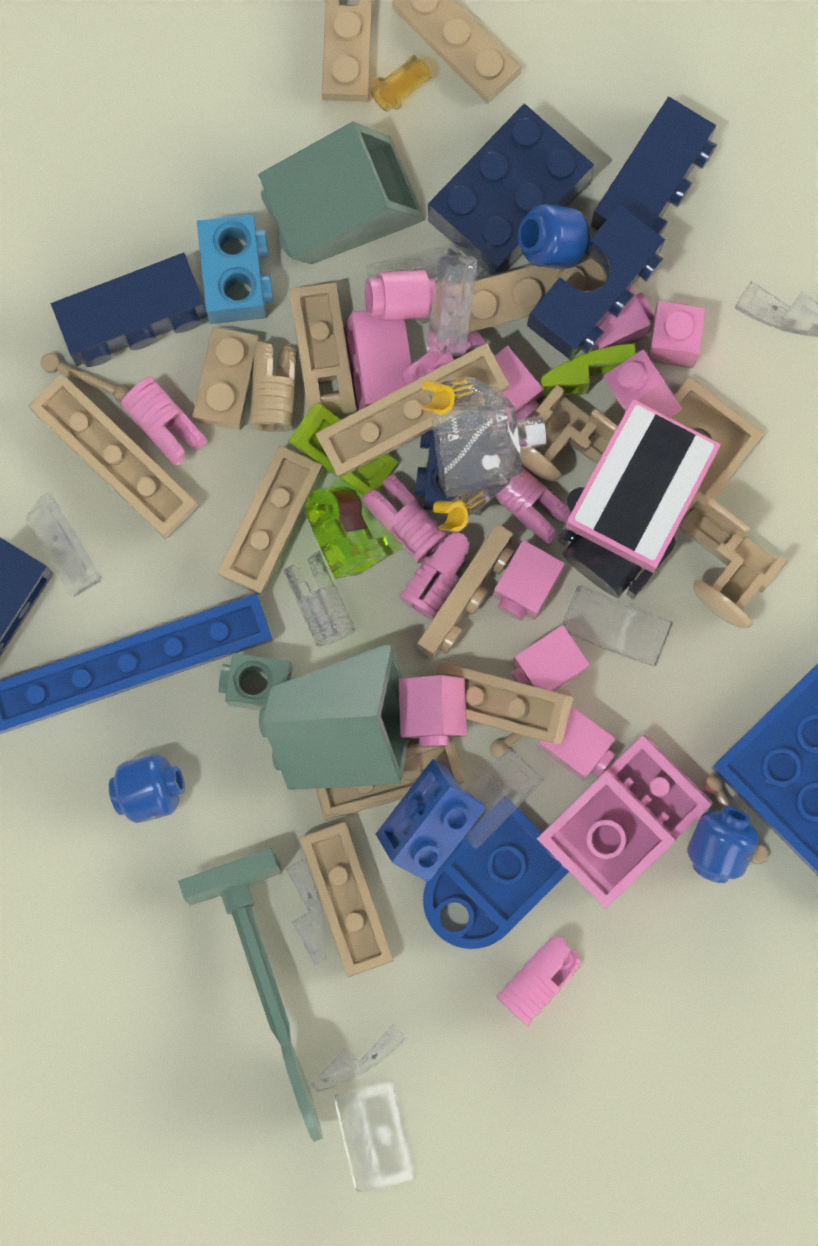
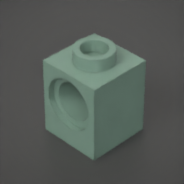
[218,653,293,710]

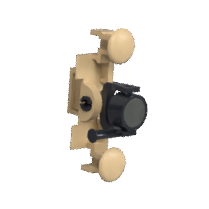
[503,376,787,629]

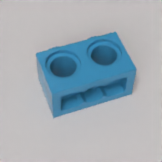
[197,214,273,325]

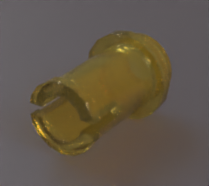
[370,55,432,112]

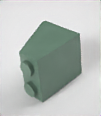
[258,121,425,264]
[259,645,409,790]

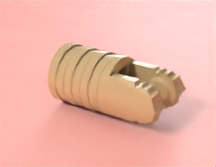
[250,341,297,432]

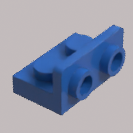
[375,759,485,881]

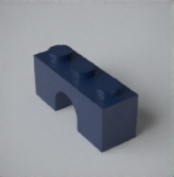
[527,204,666,361]

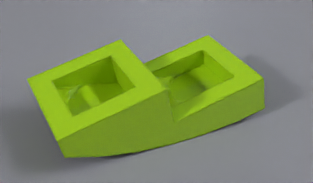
[540,343,636,397]
[288,403,398,495]

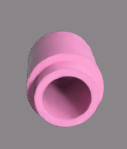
[365,270,438,321]

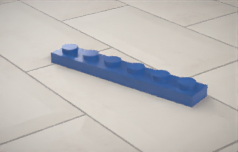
[0,593,273,735]

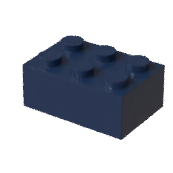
[428,103,594,275]

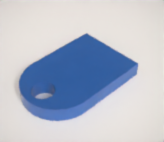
[423,797,569,949]

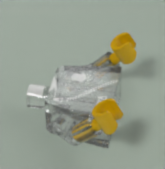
[421,377,546,532]

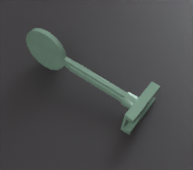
[178,848,323,1142]

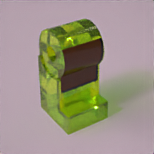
[306,486,394,579]

